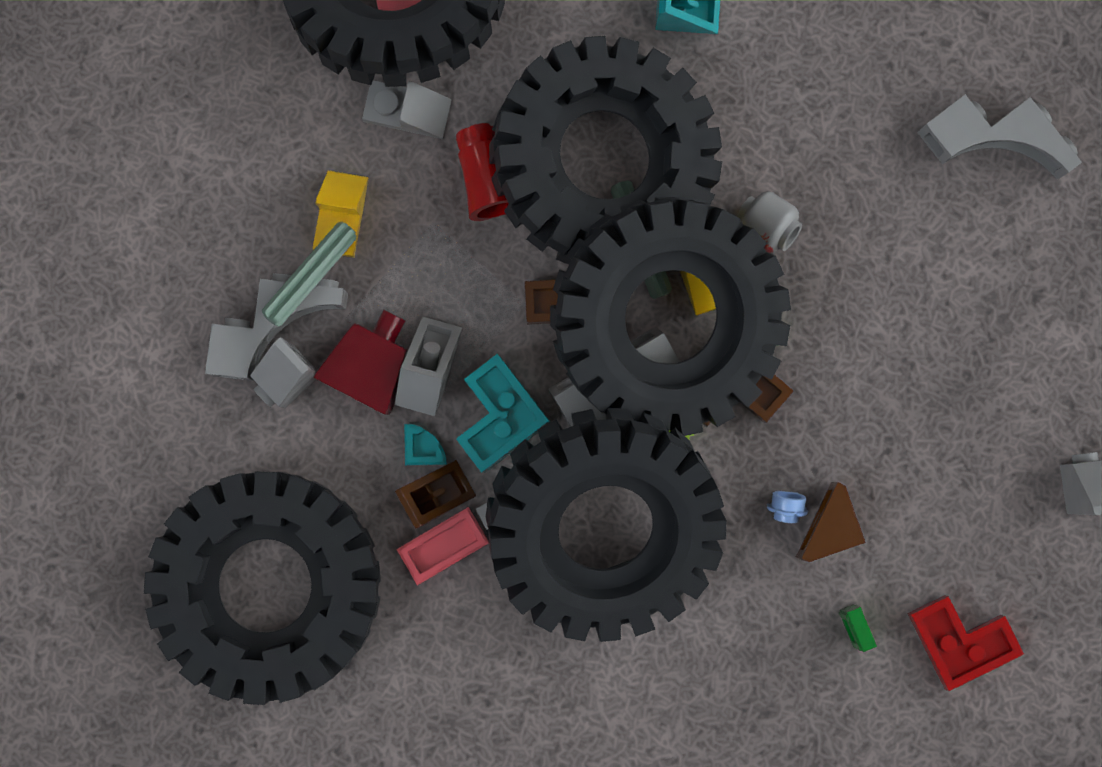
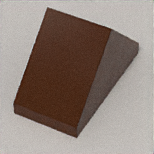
[395,460,476,529]
[796,482,866,562]

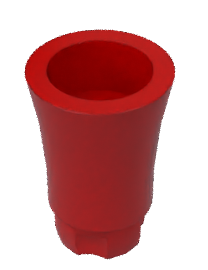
[456,123,508,221]

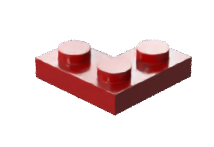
[907,595,1024,691]

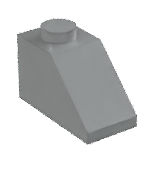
[395,317,462,416]
[250,337,318,408]
[1060,452,1102,515]

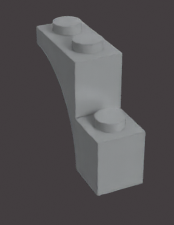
[917,94,1082,180]
[205,273,348,381]

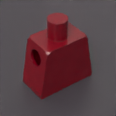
[314,309,408,415]

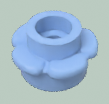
[767,491,808,523]

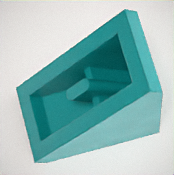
[655,0,720,34]

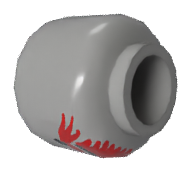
[738,191,802,253]

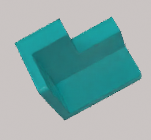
[456,354,551,473]

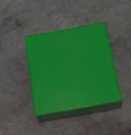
[839,604,877,652]

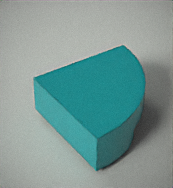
[404,424,447,466]

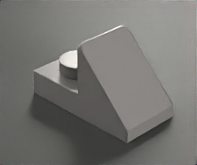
[362,80,452,139]

